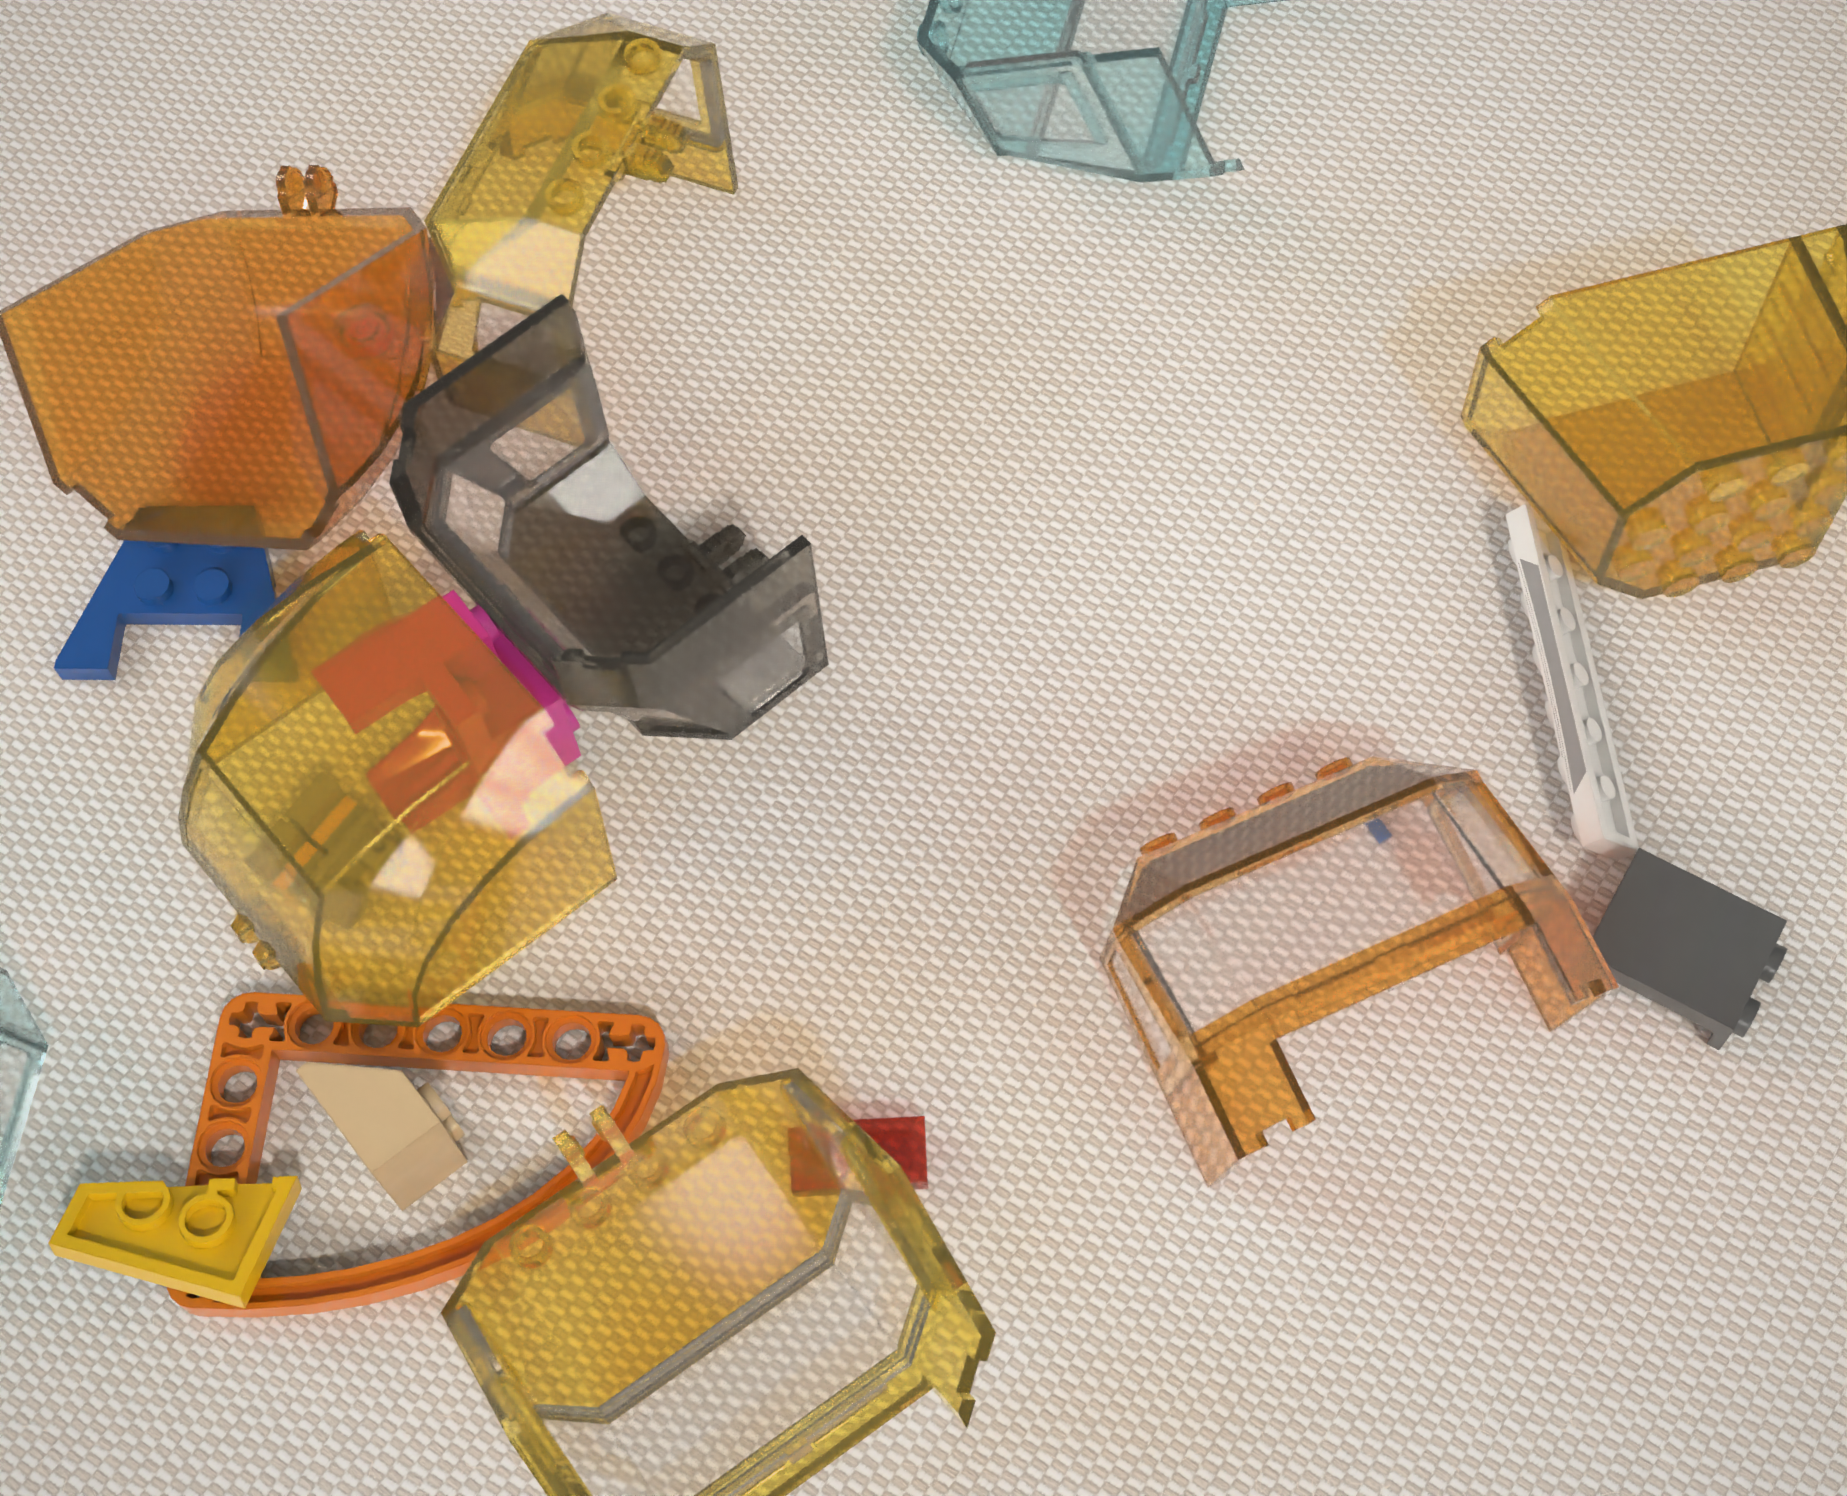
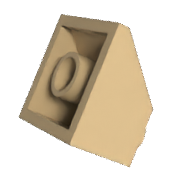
[296,1062,468,1211]

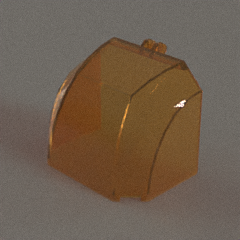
[0,165,436,550]

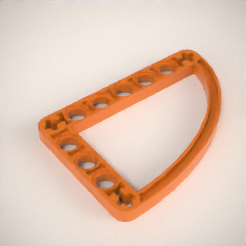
[166,992,669,1318]

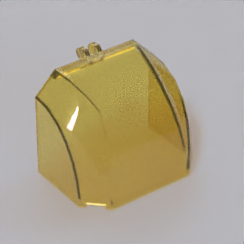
[178,530,618,1027]

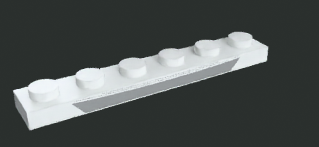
[1506,504,1639,861]

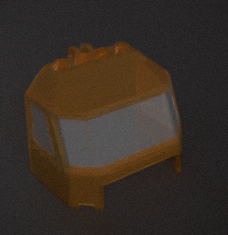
[1099,756,1619,1188]

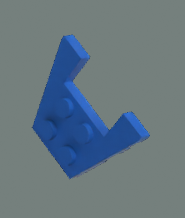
[54,512,295,682]

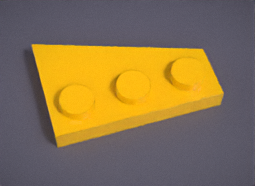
[48,1176,302,1309]

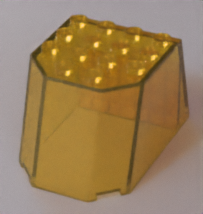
[1460,224,1847,599]

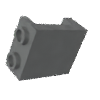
[1571,848,1787,1050]

